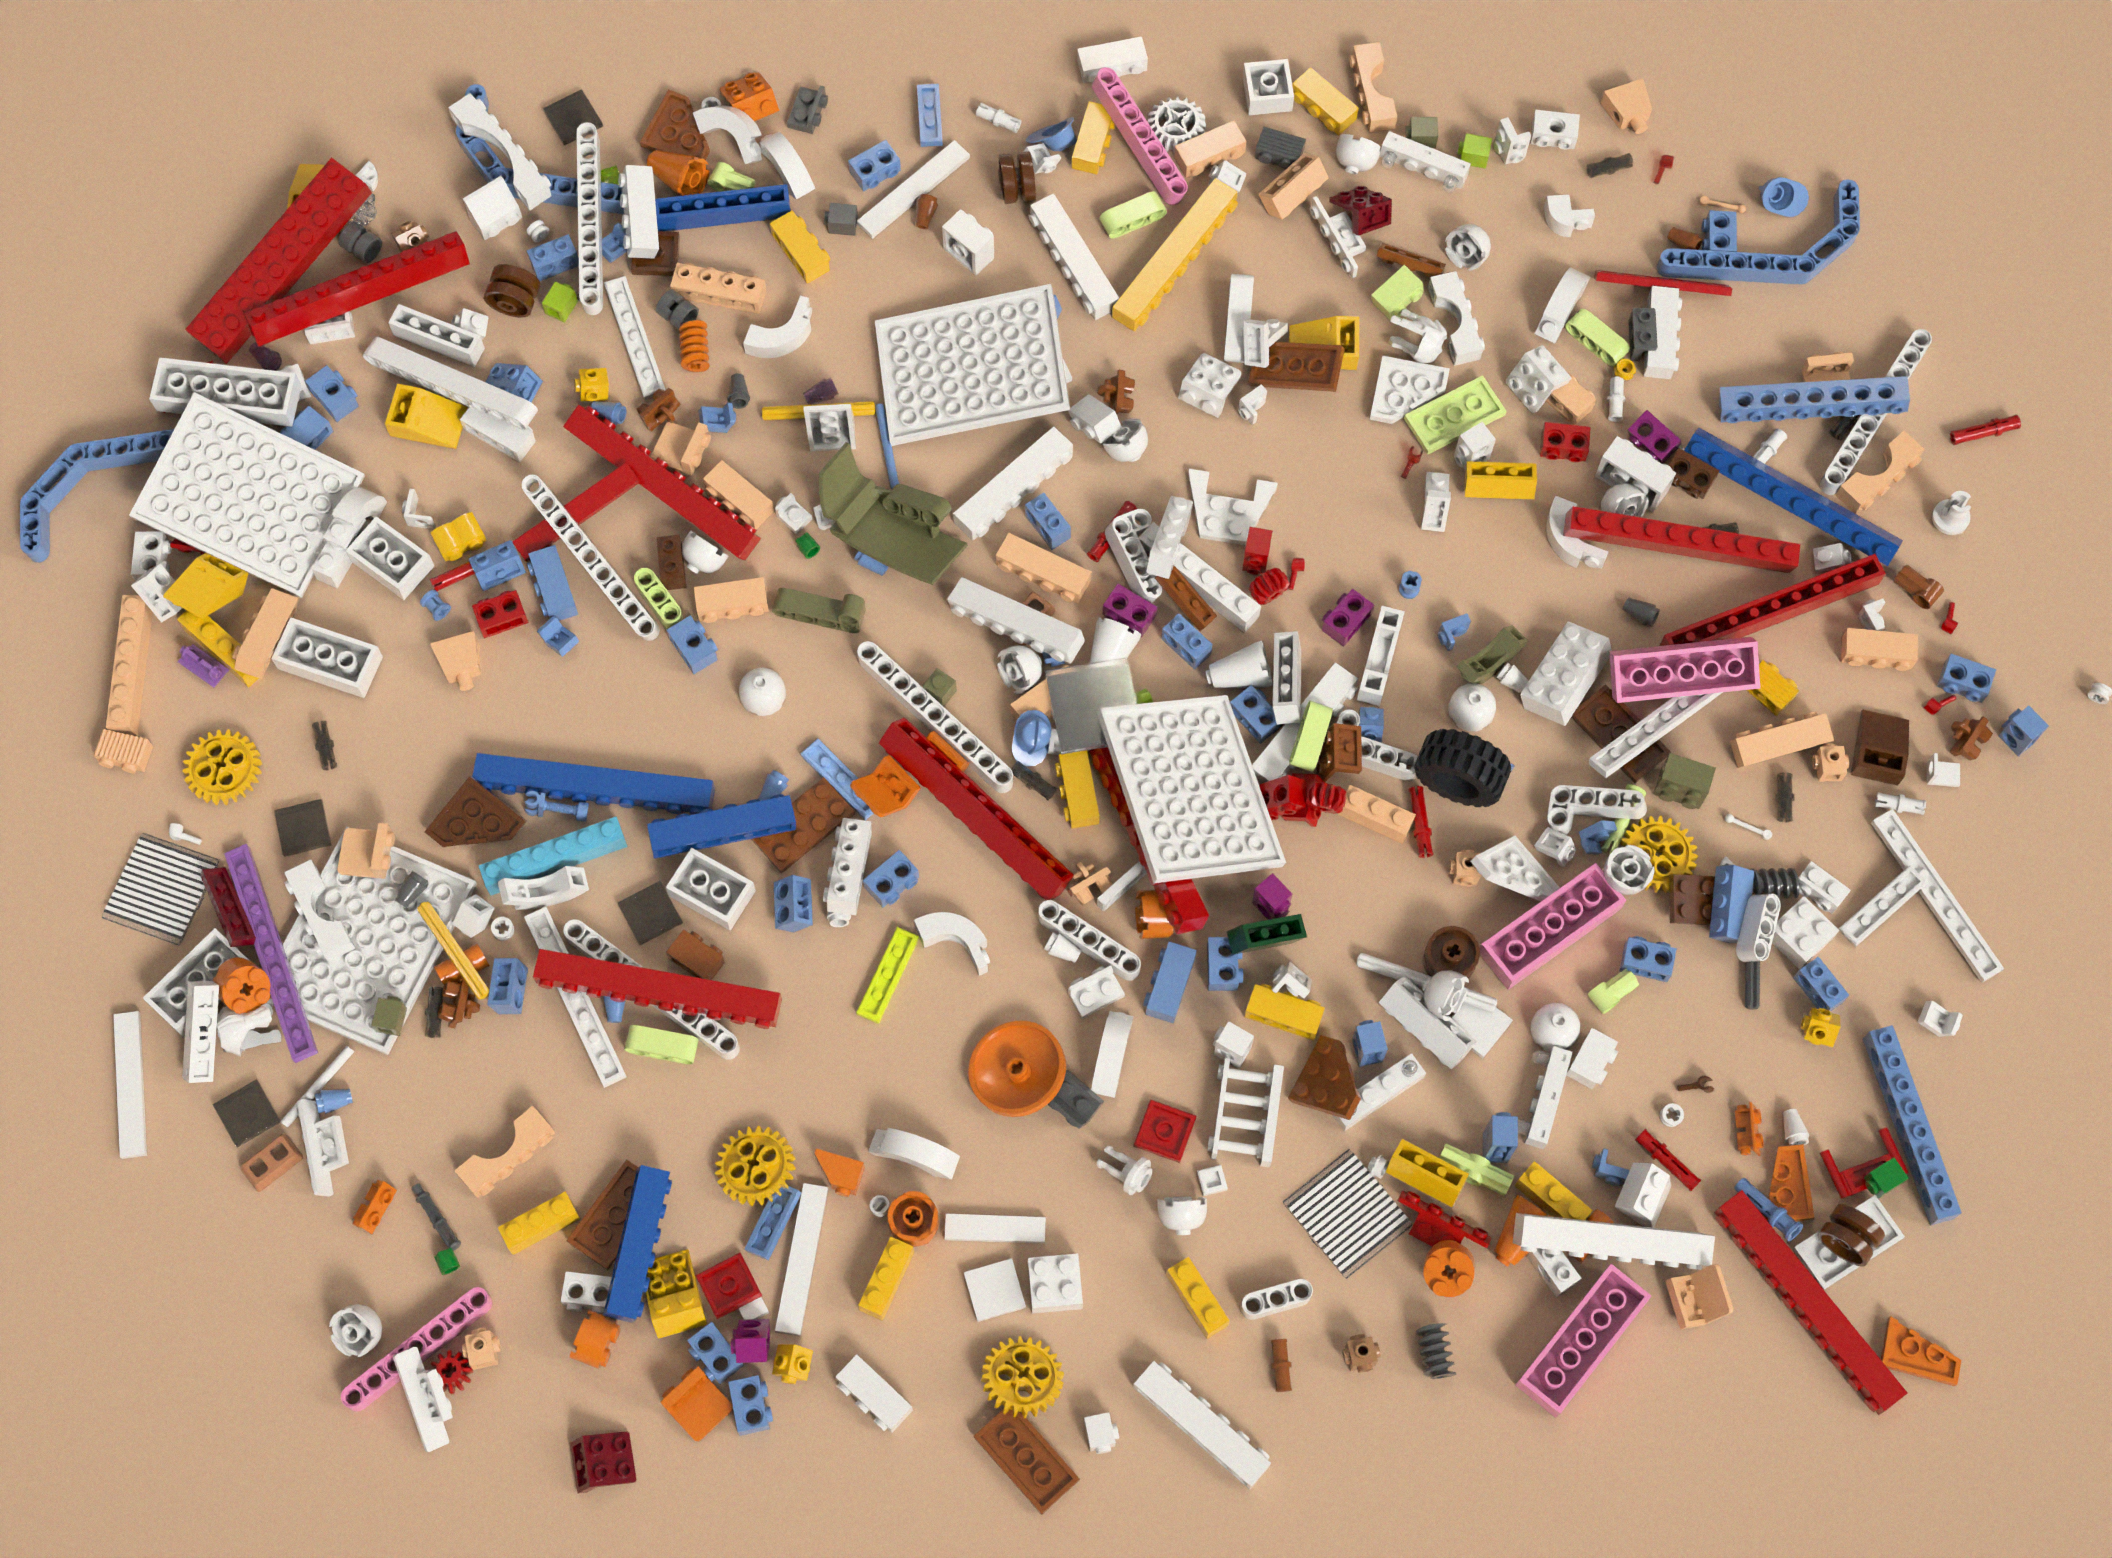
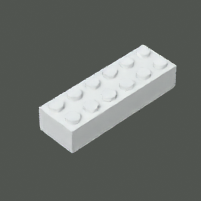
[149,358,302,427]

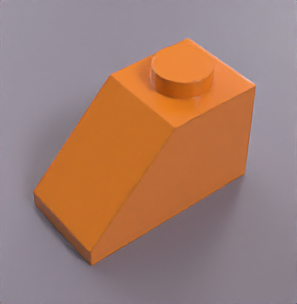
[815,1149,865,1197]

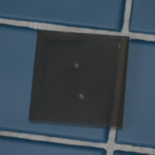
[543,89,603,146]
[274,799,332,857]
[617,881,683,945]
[213,1079,281,1148]

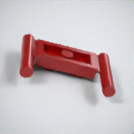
[1820,1127,1909,1199]

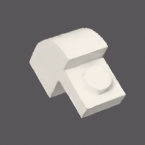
[1544,195,1595,237]

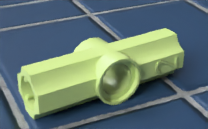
[1439,1144,1514,1196]

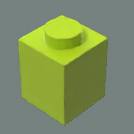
[1457,133,1492,169]
[542,282,578,323]

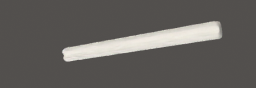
[1357,953,1497,1012]

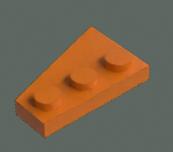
[1765,1144,1815,1221]
[1881,1316,1962,1386]

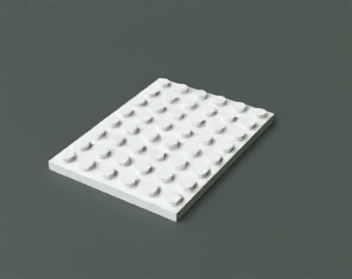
[875,284,1070,446]
[129,392,365,598]
[1097,695,1286,883]
[267,826,477,1055]

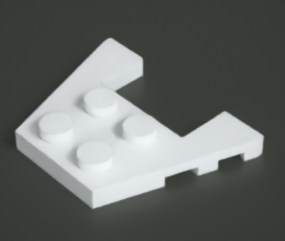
[1188,469,1278,545]

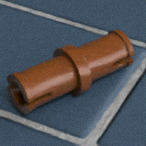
[1271,1339,1292,1392]

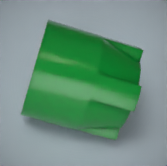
[795,533,821,559]
[434,1248,460,1275]

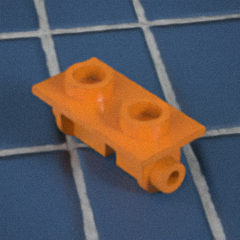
[1735,1102,1764,1156]
[352,1179,397,1234]

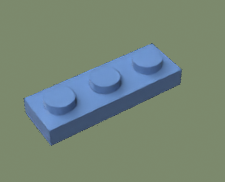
[917,84,943,147]
[744,1186,801,1261]

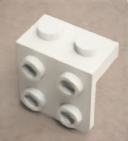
[1506,345,1572,413]
[1178,353,1241,418]

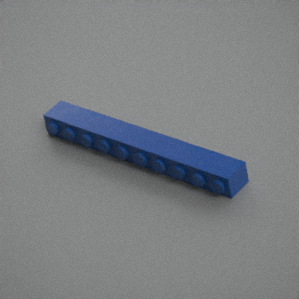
[1684,428,1903,566]
[472,753,715,815]

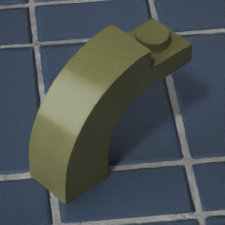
[1457,625,1529,684]

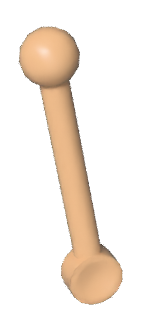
[1700,196,1746,213]

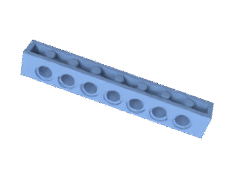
[1719,376,1910,423]
[1863,1025,1962,1226]

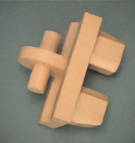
[1067,862,1112,906]

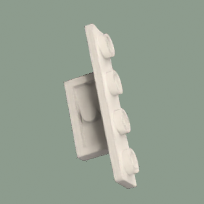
[1310,196,1366,278]
[297,1099,349,1197]
[393,1347,453,1452]

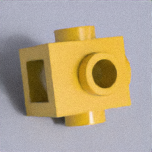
[574,368,609,401]
[1801,1007,1841,1047]
[772,1344,813,1384]

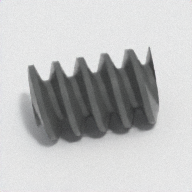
[1750,868,1800,899]
[1416,1323,1456,1379]

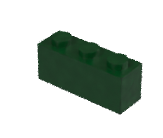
[1226,914,1307,955]

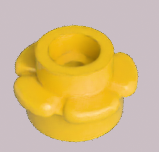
[1613,359,1636,381]

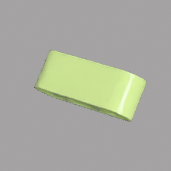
[1099,191,1167,239]
[1565,309,1630,367]
[634,568,683,629]
[1289,700,1333,772]
[624,1025,699,1064]

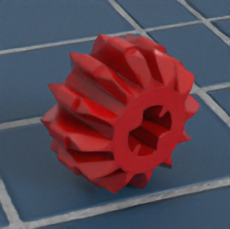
[1249,568,1290,605]
[1306,782,1347,814]
[431,1350,473,1395]

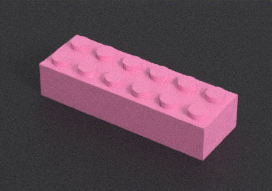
[1609,637,1760,703]
[1480,863,1626,990]
[1515,1264,1651,1418]

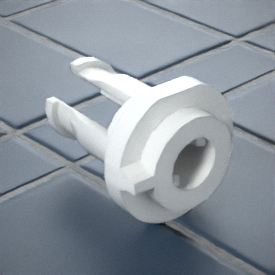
[1932,491,1971,535]
[1097,1146,1153,1195]

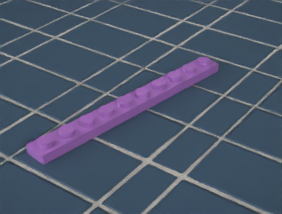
[224,844,318,1063]

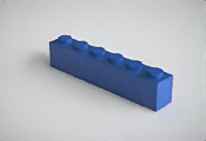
[655,184,791,232]
[647,794,796,859]
[603,1165,672,1323]

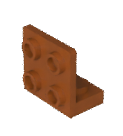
[1316,723,1362,782]

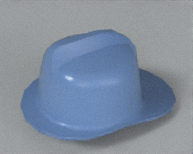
[1026,117,1077,151]
[1759,177,1809,217]
[1012,710,1051,767]

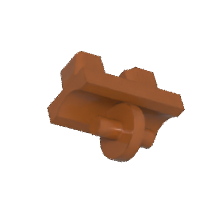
[1097,369,1135,415]
[637,388,681,432]
[1950,716,1993,760]
[437,979,481,1029]

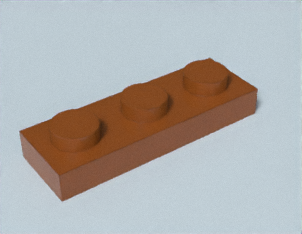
[1377,243,1446,278]
[1155,566,1217,631]

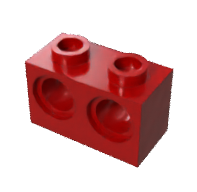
[1540,422,1591,463]
[1242,527,1273,575]
[472,590,529,639]
[1259,775,1306,820]

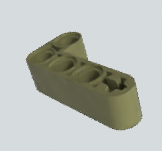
[772,588,866,633]

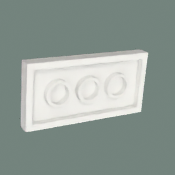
[1793,1195,1905,1290]

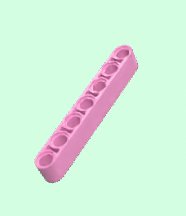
[1092,67,1188,205]
[341,1287,492,1412]

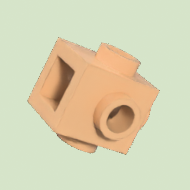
[1812,744,1849,782]
[1449,849,1482,886]
[462,1328,501,1370]

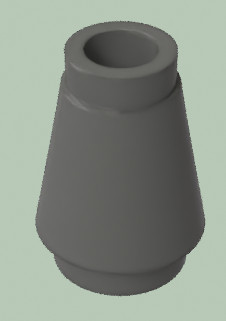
[727,373,750,409]
[1623,598,1660,626]
[395,871,428,908]

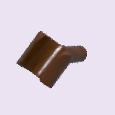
[1677,1076,1714,1093]

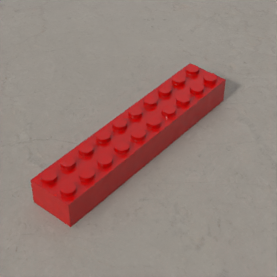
[185,157,372,364]

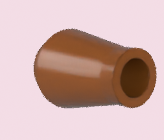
[915,194,938,230]
[1667,227,1703,250]

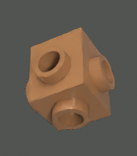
[391,221,429,252]
[1342,1334,1381,1373]

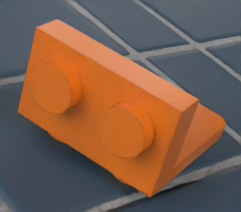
[720,72,779,121]
[850,755,921,817]
[660,1366,733,1442]

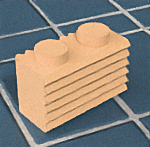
[93,729,153,774]

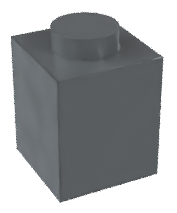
[824,203,858,236]

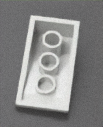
[804,404,856,452]

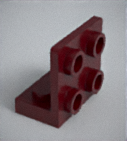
[1329,186,1392,236]
[570,1431,637,1494]

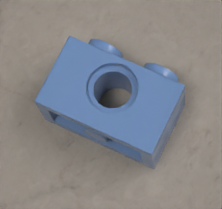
[305,365,359,422]
[667,615,718,674]

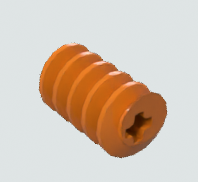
[679,320,710,372]

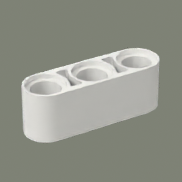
[1736,894,1781,962]
[1240,1279,1313,1320]

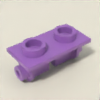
[178,644,229,688]

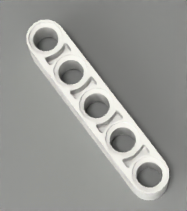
[1039,900,1141,981]

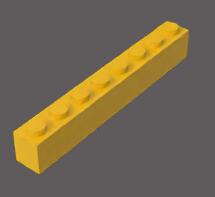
[1112,178,1238,331]

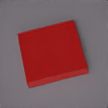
[1133,1099,1197,1163]
[695,1252,762,1319]

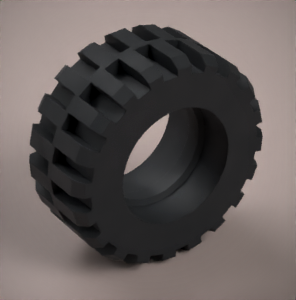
[1414,729,1511,807]

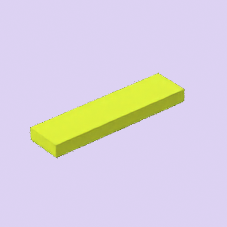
[856,927,919,1024]

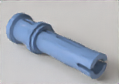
[1734,1178,1803,1241]

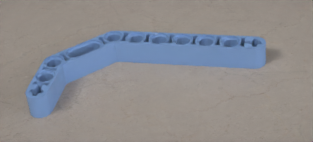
[456,84,624,214]
[1657,179,1860,284]
[20,429,174,563]

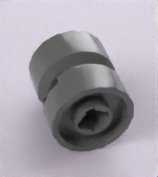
[339,222,382,263]
[656,289,699,330]

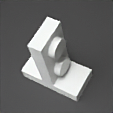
[1243,319,1288,368]
[1421,472,1451,532]

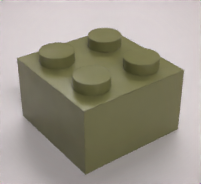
[1653,753,1716,809]

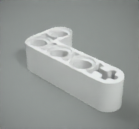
[1224,274,1254,363]
[1105,509,1162,603]
[1337,709,1418,781]
[1547,785,1647,835]

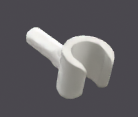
[169,823,202,845]

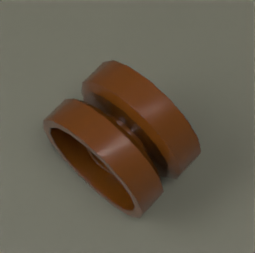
[998,151,1036,204]
[483,264,541,318]
[1423,926,1480,979]
[1817,1204,1885,1267]

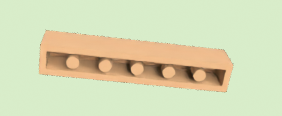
[106,595,153,736]

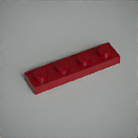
[200,867,256,947]

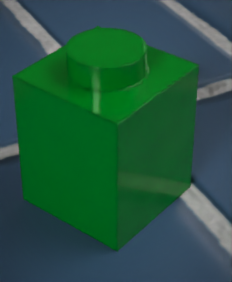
[1864,1158,1909,1199]

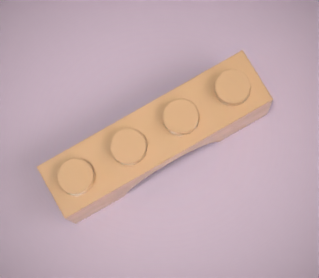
[1349,42,1397,133]
[1835,431,1924,514]
[455,1105,555,1198]

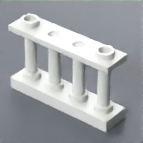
[1207,1057,1284,1167]

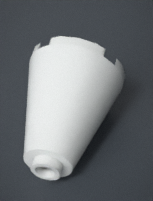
[1088,617,1141,685]
[1206,641,1273,688]

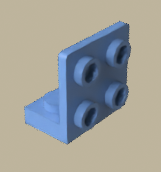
[485,363,543,403]

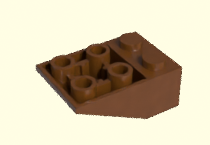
[1851,709,1909,786]

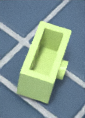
[1371,265,1424,320]

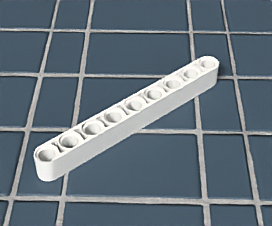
[577,122,603,315]
[1820,329,1932,495]
[362,337,538,430]
[522,474,660,641]
[857,641,1013,793]
[563,919,740,1060]

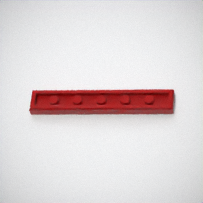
[1594,270,1733,296]
[513,462,640,562]

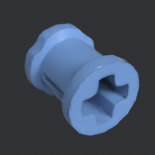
[1399,571,1422,599]
[420,590,451,621]

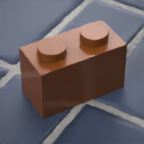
[666,929,725,980]

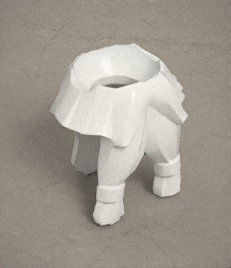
[1388,309,1447,363]
[216,1003,282,1057]

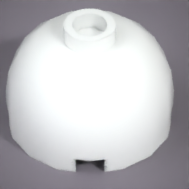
[1336,134,1382,174]
[1445,224,1491,271]
[1103,418,1148,462]
[1601,483,1649,517]
[681,530,729,574]
[997,645,1042,694]
[739,667,786,716]
[1448,683,1496,731]
[1603,845,1654,895]
[1423,970,1469,1021]
[1530,1002,1580,1052]
[1157,1197,1207,1235]
[329,1304,382,1357]

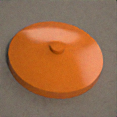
[968,1021,1066,1117]

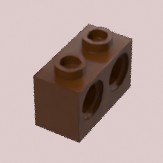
[1668,448,1720,499]
[656,534,687,590]

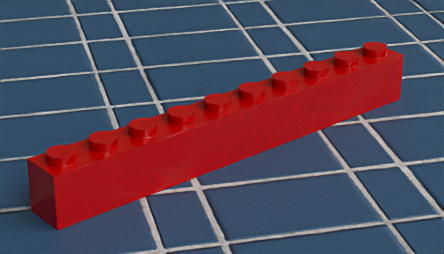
[244,231,470,347]
[563,404,761,561]
[1563,506,1800,573]
[1659,554,1886,646]
[879,717,1074,900]
[1084,724,1209,934]
[533,949,782,1029]
[1714,1190,1908,1415]

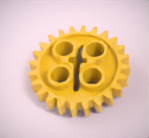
[182,729,263,805]
[1620,816,1698,893]
[715,1126,796,1206]
[981,1336,1064,1418]

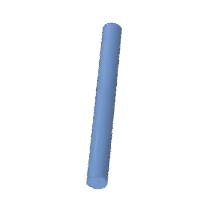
[875,404,899,489]

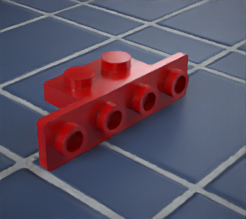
[1397,1191,1492,1248]

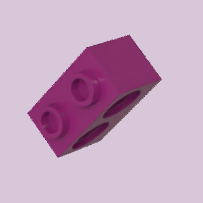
[1628,410,1682,464]
[1102,584,1157,637]
[1322,588,1375,647]
[1252,873,1293,920]
[731,1319,770,1363]

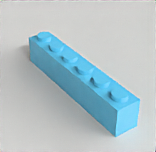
[478,816,628,896]

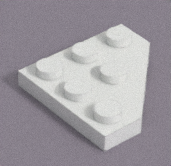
[1370,356,1450,424]
[1471,836,1560,901]

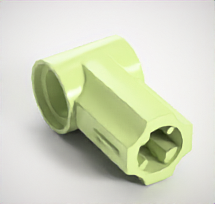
[707,162,756,192]
[1587,969,1639,1014]

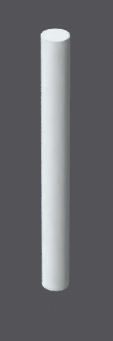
[280,1046,354,1128]

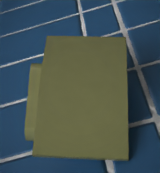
[819,442,968,585]

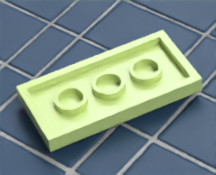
[1404,375,1506,455]

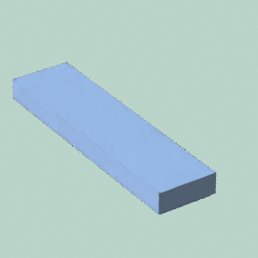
[800,738,874,821]

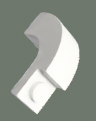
[693,106,762,164]
[758,132,815,199]
[1535,267,1590,343]
[743,295,812,358]
[323,487,387,550]
[1546,496,1608,569]
[498,866,589,910]
[914,912,990,976]
[1091,1011,1134,1098]
[868,1128,960,1179]

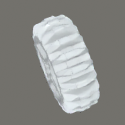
[1147,96,1206,153]

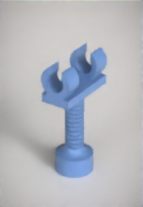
[525,791,589,822]

